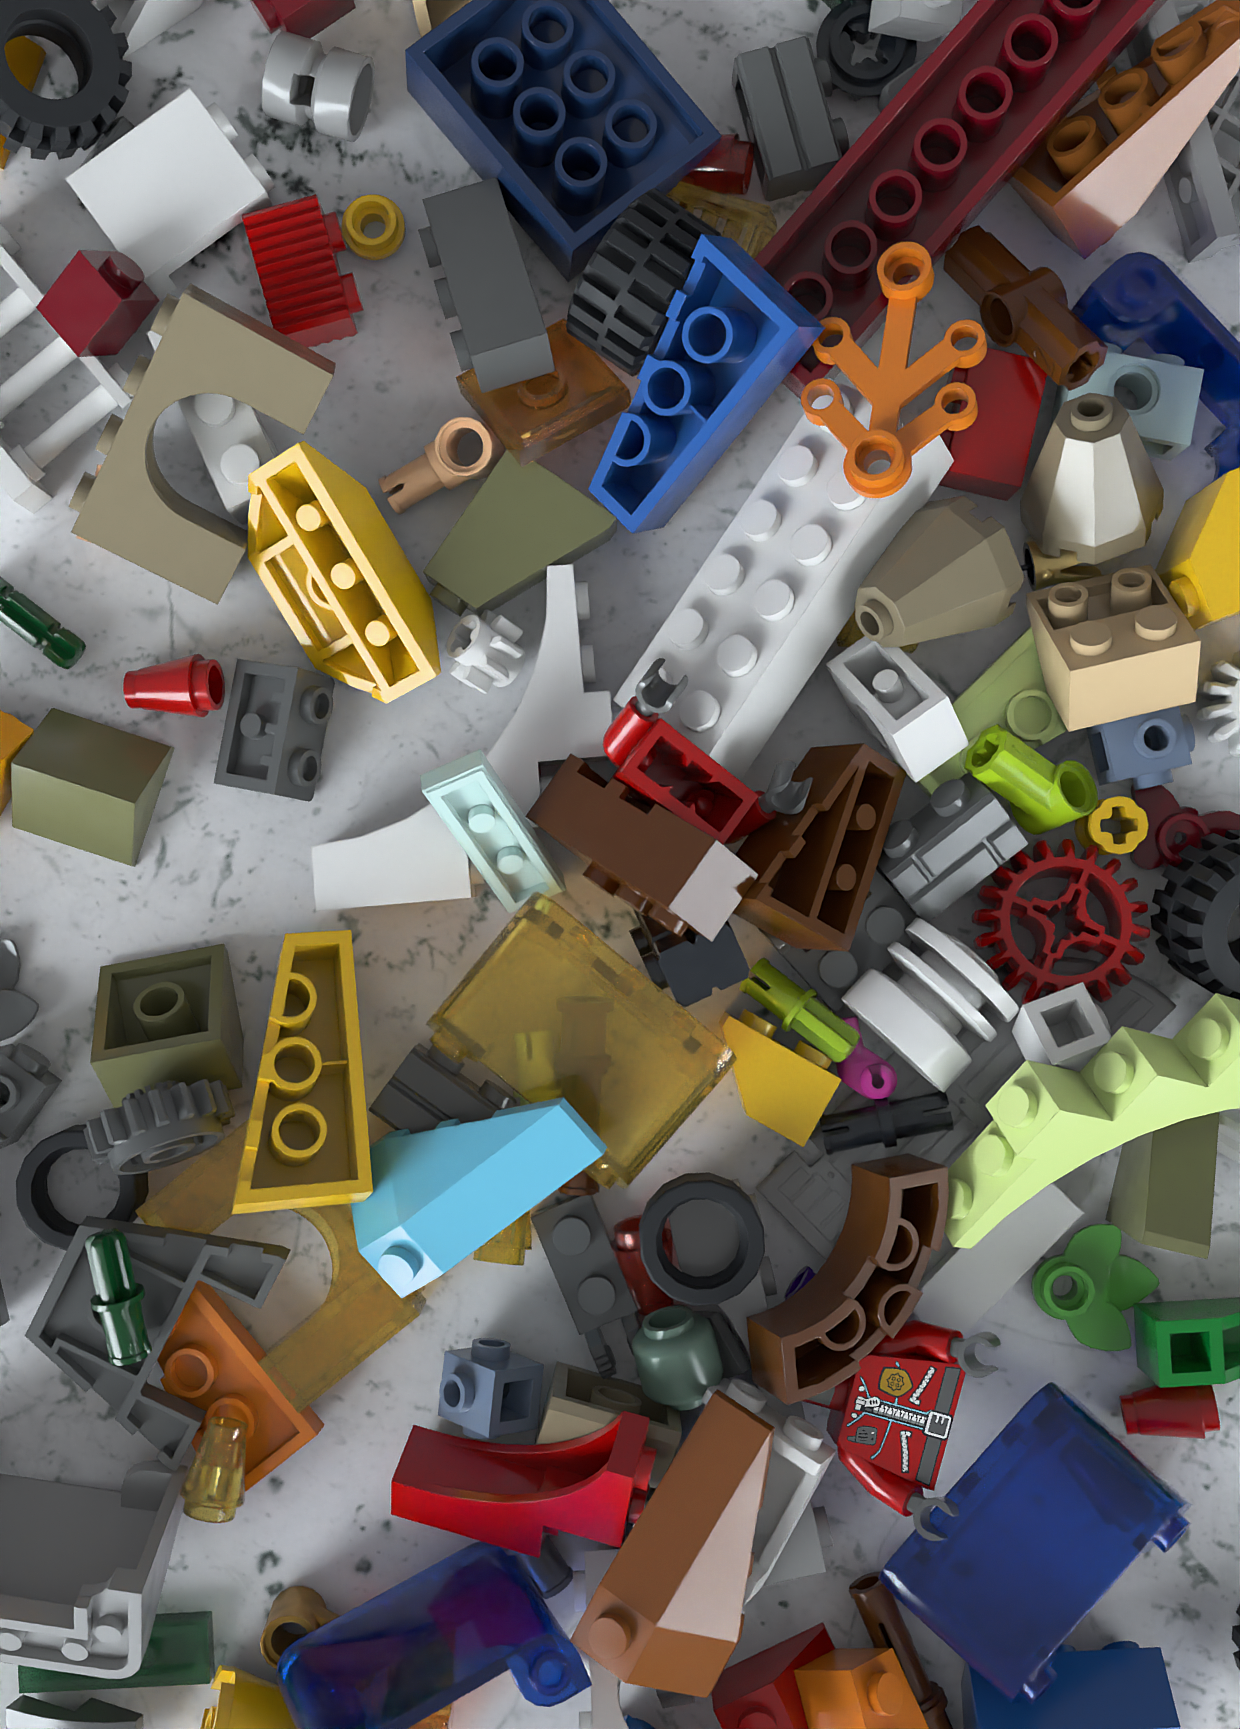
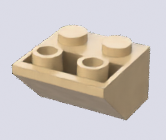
[1026,564,1201,732]

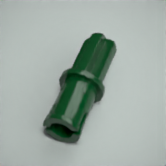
[85,1228,152,1366]

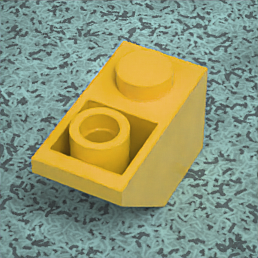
[719,1008,842,1147]

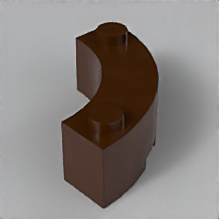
[746,1153,949,1405]

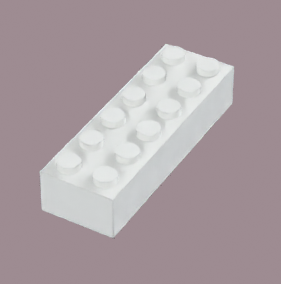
[613,378,954,781]

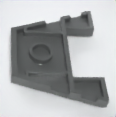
[25,1216,291,1471]

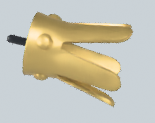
[1020,541,1102,591]

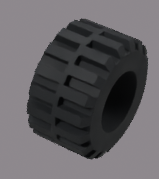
[0,0,132,160]
[566,188,722,377]
[1150,830,1240,1000]

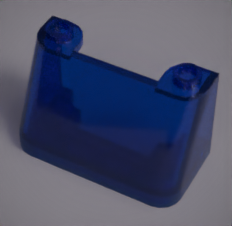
[1071,252,1240,483]
[878,1382,1192,1705]
[276,1541,592,1729]

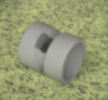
[261,30,375,142]

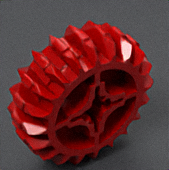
[972,839,1151,1004]

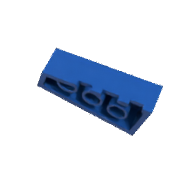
[588,233,825,534]

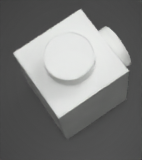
[1012,982,1111,1072]

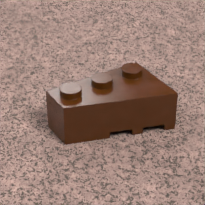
[525,753,758,942]

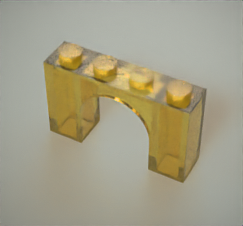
[135,1119,427,1414]

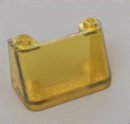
[426,892,737,1190]

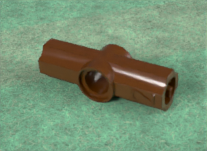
[943,225,1108,391]

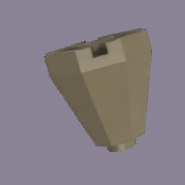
[1020,393,1164,565]
[854,495,1024,648]

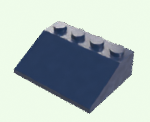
[405,0,722,282]

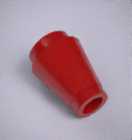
[123,654,225,717]
[1119,1385,1220,1439]

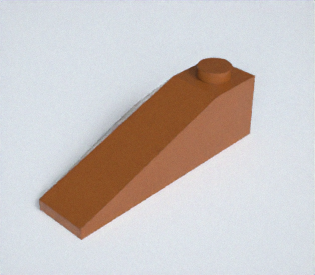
[1008,0,1240,260]
[570,1389,775,1698]

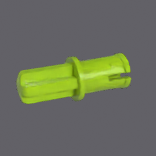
[739,957,860,1063]

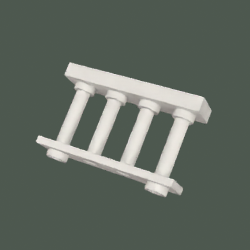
[0,223,134,514]

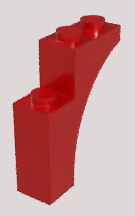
[391,1411,657,1558]

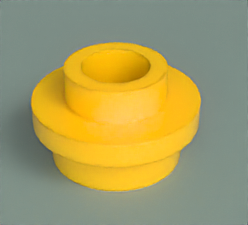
[341,194,406,260]

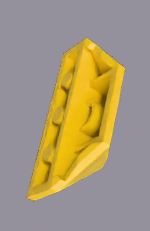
[247,441,441,704]

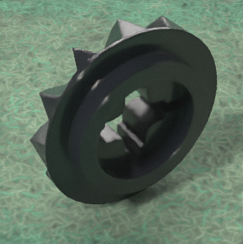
[816,0,917,102]

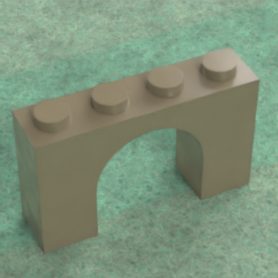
[68,283,336,605]

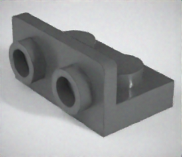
[213,659,335,802]

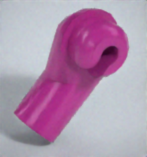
[835,1016,897,1100]

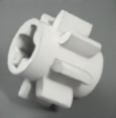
[446,609,526,694]

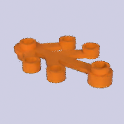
[801,242,987,498]

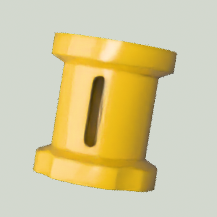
[1074,796,1148,855]

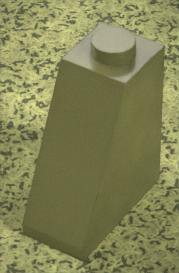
[423,445,617,618]
[1105,1112,1220,1259]

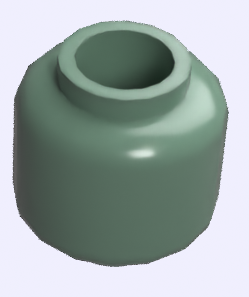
[632,1305,724,1411]

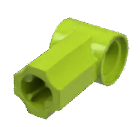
[964,724,1098,835]

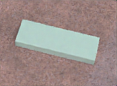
[420,749,566,913]

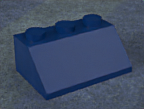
[961,1641,1180,1729]

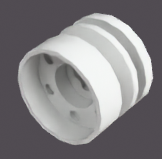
[841,918,1019,1093]

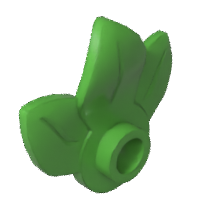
[1031,1224,1160,1351]

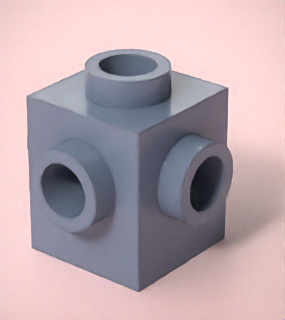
[1086,706,1195,790]
[438,1338,544,1439]

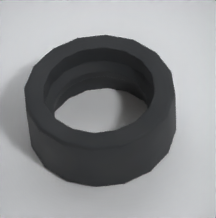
[16,1124,149,1251]
[639,1172,765,1306]

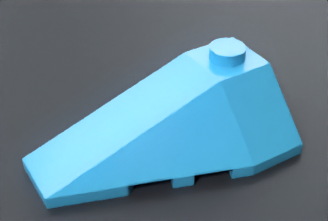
[351,1097,607,1298]

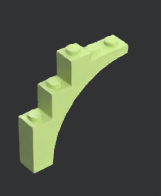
[944,993,1240,1249]

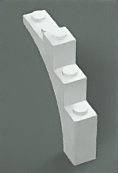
[311,564,623,911]

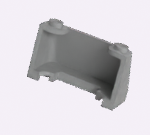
[0,1460,188,1679]

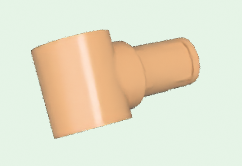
[378,417,504,515]

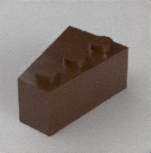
[732,743,907,951]

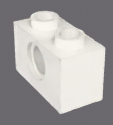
[826,636,969,782]

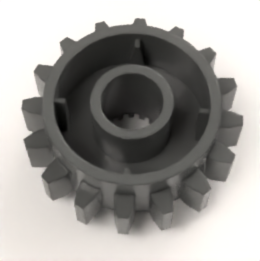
[83,1079,235,1175]

